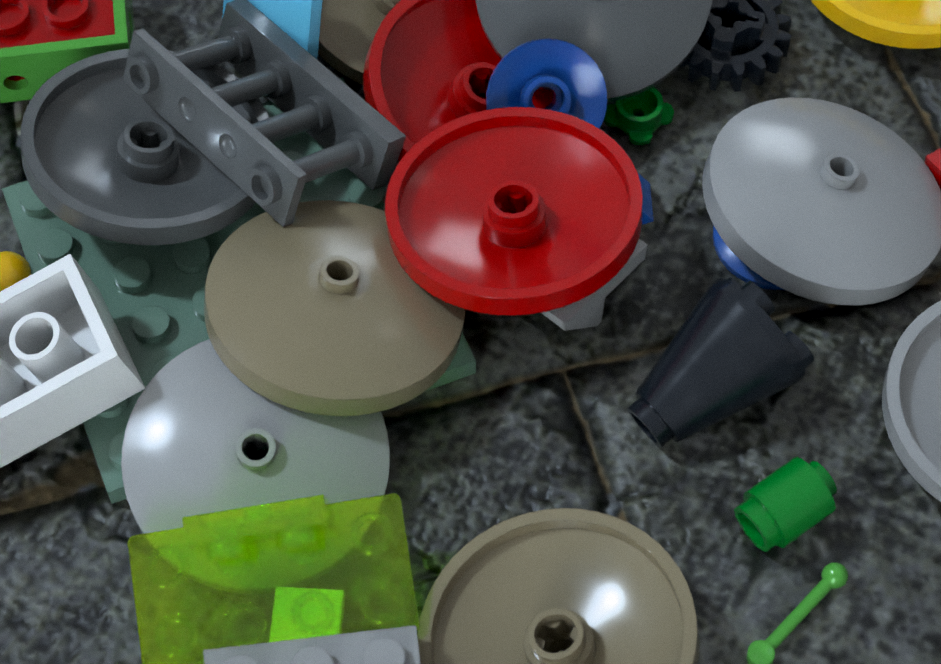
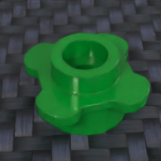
[603,87,674,145]

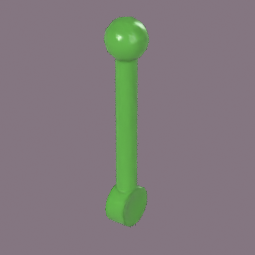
[746,562,848,664]

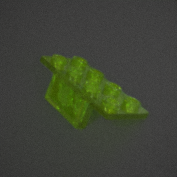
[128,493,420,664]

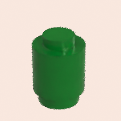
[734,457,837,552]

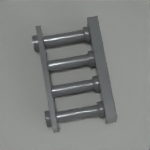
[122,0,406,227]

